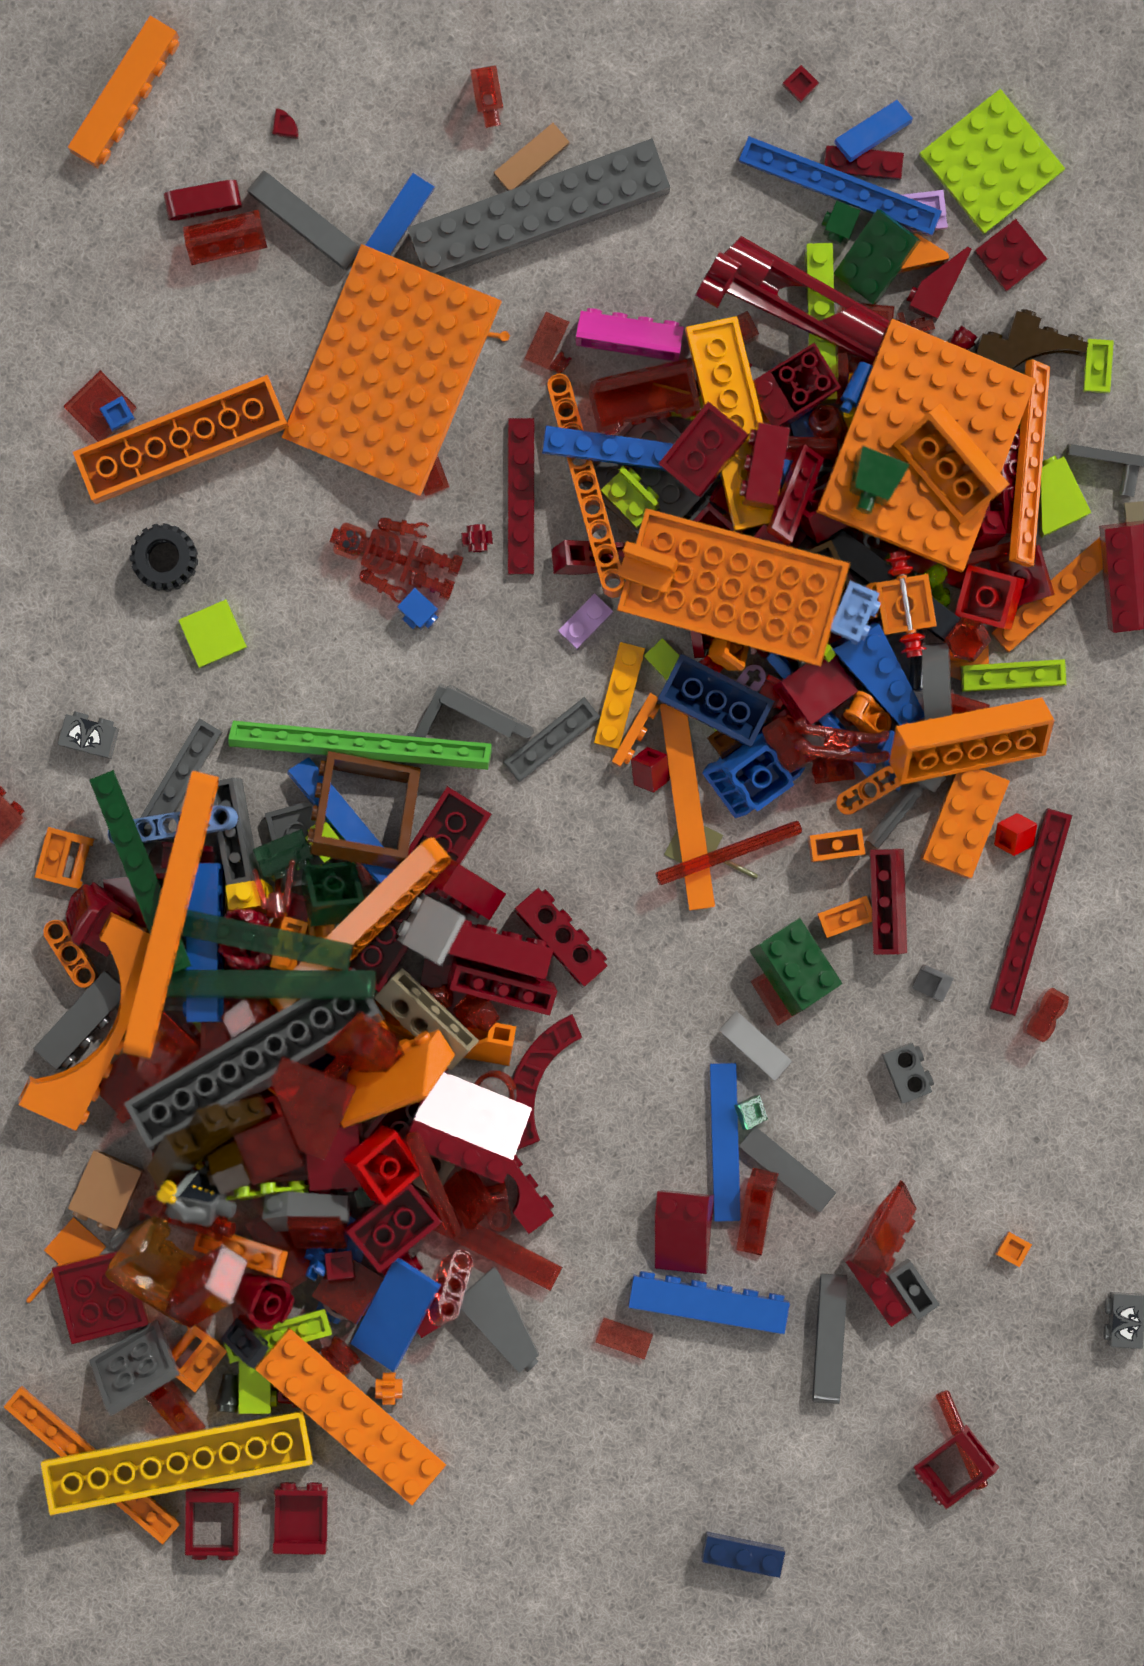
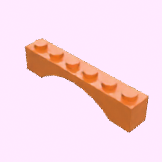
[355,1001,516,1066]

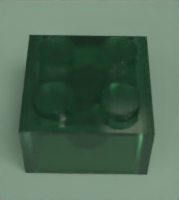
[301,861,364,927]

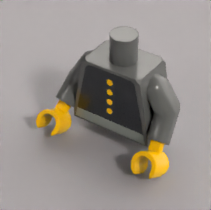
[157,1159,236,1226]

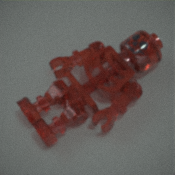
[329,518,464,604]

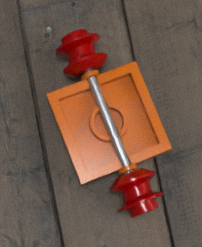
[876,551,937,658]

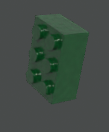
[749,918,843,1016]

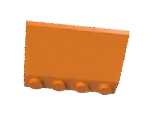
[341,1029,455,1128]

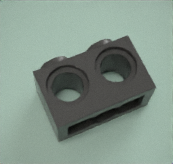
[882,1043,934,1104]

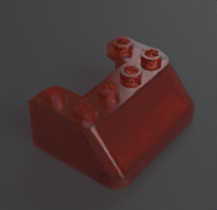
[588,358,702,435]

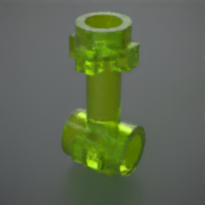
[924,563,950,607]

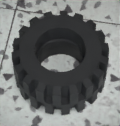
[130,523,198,592]

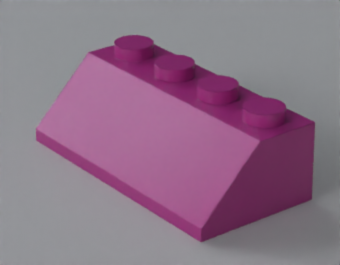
[576,308,684,362]

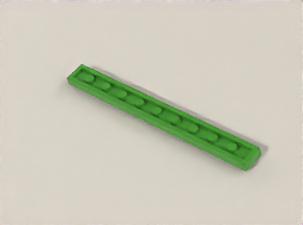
[228,721,492,770]

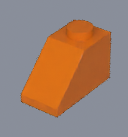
[898,234,949,274]
[708,637,749,671]

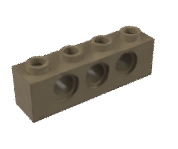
[374,968,479,1070]

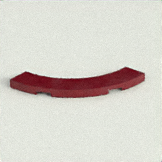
[509,1014,582,1151]

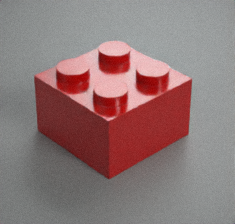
[955,565,1025,630]
[343,1126,423,1206]

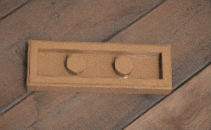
[494,123,570,191]

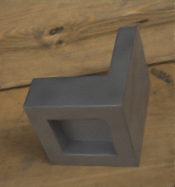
[913,965,954,1002]

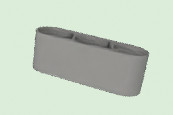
[719,1011,792,1081]

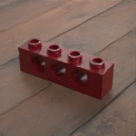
[990,429,1021,537]
[513,888,608,988]
[447,956,558,1016]

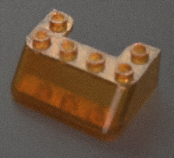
[105,1215,240,1326]

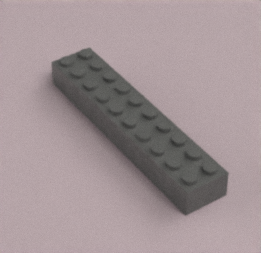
[407,138,670,276]
[124,968,385,1153]

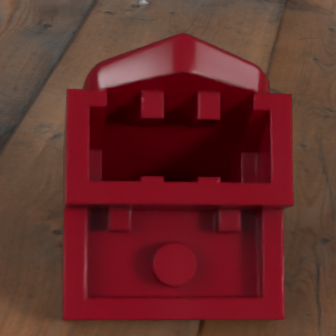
[66,882,134,957]

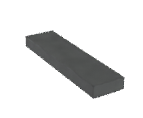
[503,697,600,783]
[739,1126,836,1213]

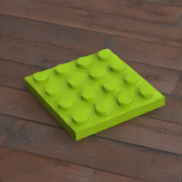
[919,88,1066,235]

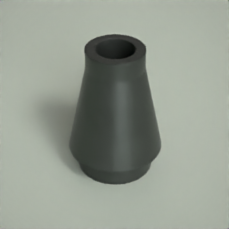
[214,1374,239,1413]

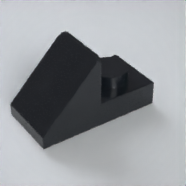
[220,1318,270,1369]

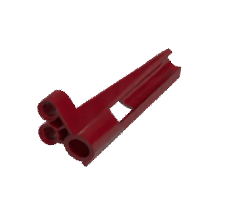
[695,236,890,363]

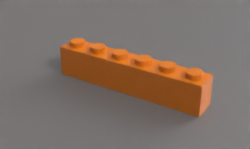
[68,15,180,169]

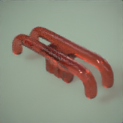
[793,718,890,764]

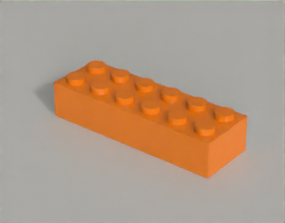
[889,697,1054,785]

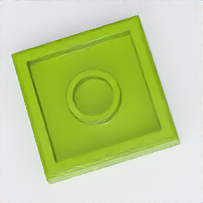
[179,599,248,668]

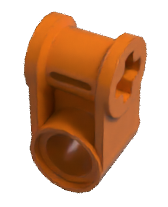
[843,691,892,735]

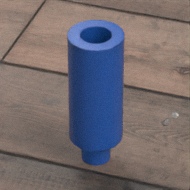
[840,362,872,413]

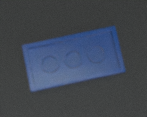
[350,1258,441,1372]

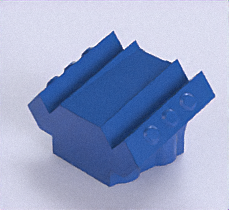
[702,722,806,818]

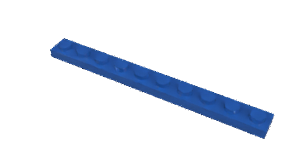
[542,426,793,487]

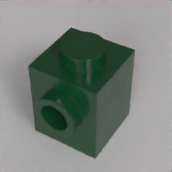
[821,200,861,245]

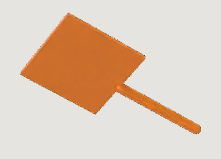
[26,1217,107,1303]

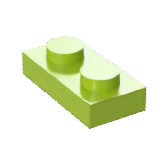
[1083,339,1114,394]

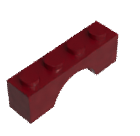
[507,1154,554,1234]

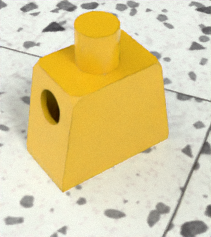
[224,880,276,916]

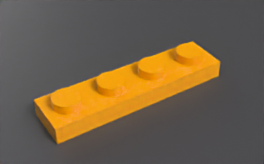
[594,642,645,749]

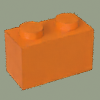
[808,828,865,862]

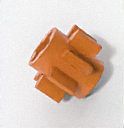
[375,1372,403,1405]

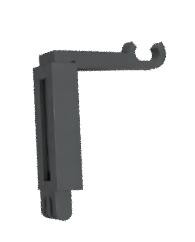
[407,684,534,738]

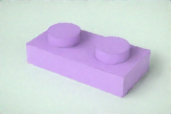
[558,593,613,649]

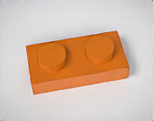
[817,895,872,938]

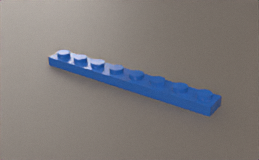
[739,136,942,237]

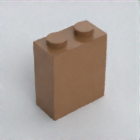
[68,1149,144,1232]

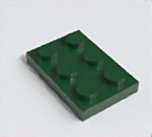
[834,209,921,305]

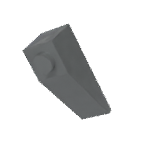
[263,1192,350,1232]

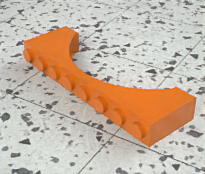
[18,912,151,1131]

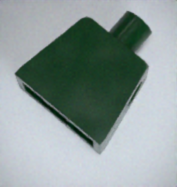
[850,445,910,514]

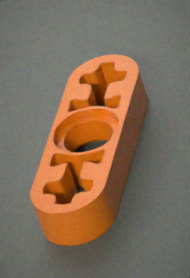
[836,765,903,815]

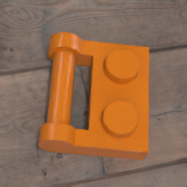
[35,827,94,889]
[171,1321,227,1392]

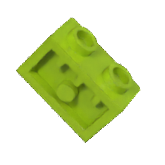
[601,466,660,529]

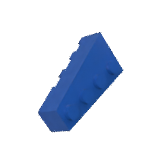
[830,621,925,726]

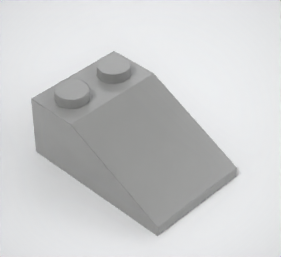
[397,893,465,965]

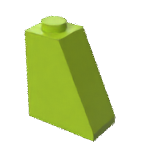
[1038,455,1092,538]

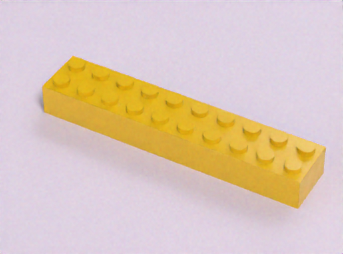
[41,1410,313,1515]

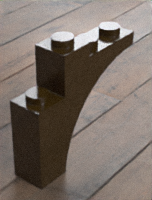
[975,309,1089,369]
[147,1092,272,1190]

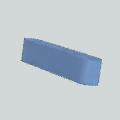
[108,805,238,844]

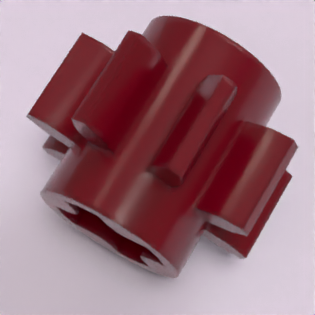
[461,524,493,553]

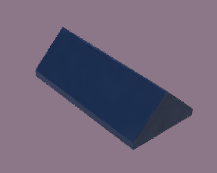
[657,654,775,748]

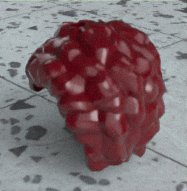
[216,907,274,972]

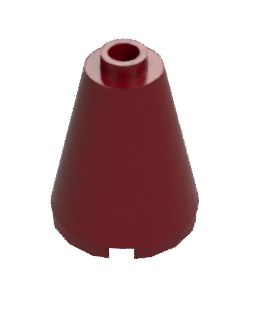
[225,1271,294,1330]

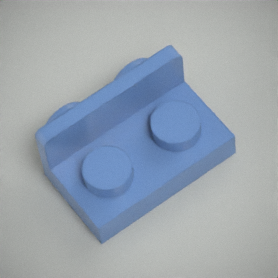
[831,581,881,645]

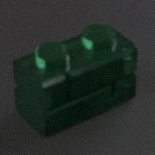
[253,829,315,881]

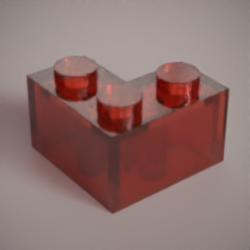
[221,979,278,1039]

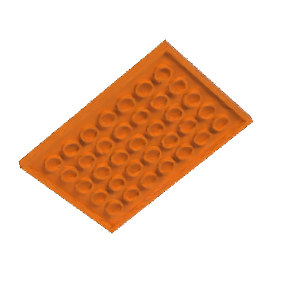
[281,244,502,496]
[816,319,1036,572]

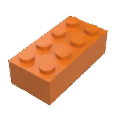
[920,769,1010,879]

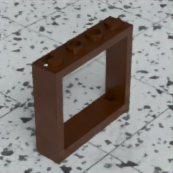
[307,751,421,869]

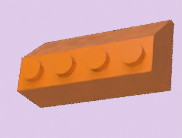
[893,403,1009,524]

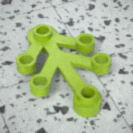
[226,1180,309,1201]

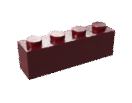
[870,849,907,955]

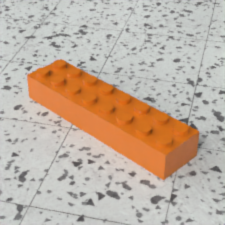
[73,375,289,504]

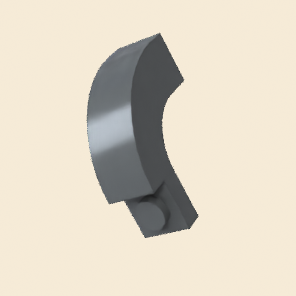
[922,642,952,720]

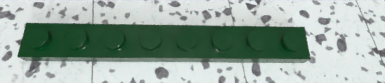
[89,770,192,974]

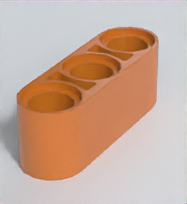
[43,920,98,987]

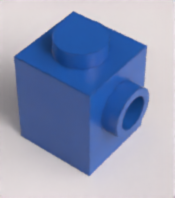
[397,588,439,630]

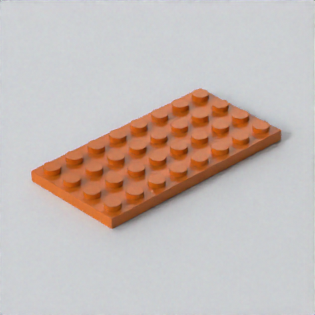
[617,508,850,666]

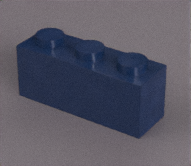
[701,1531,785,1578]

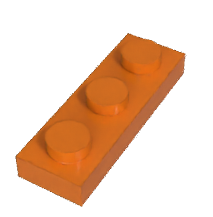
[611,693,661,767]

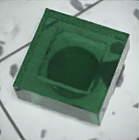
[734,1095,768,1130]

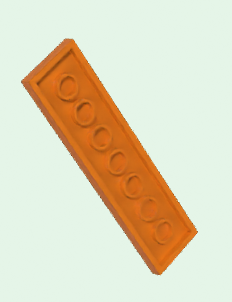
[254,1328,446,1505]

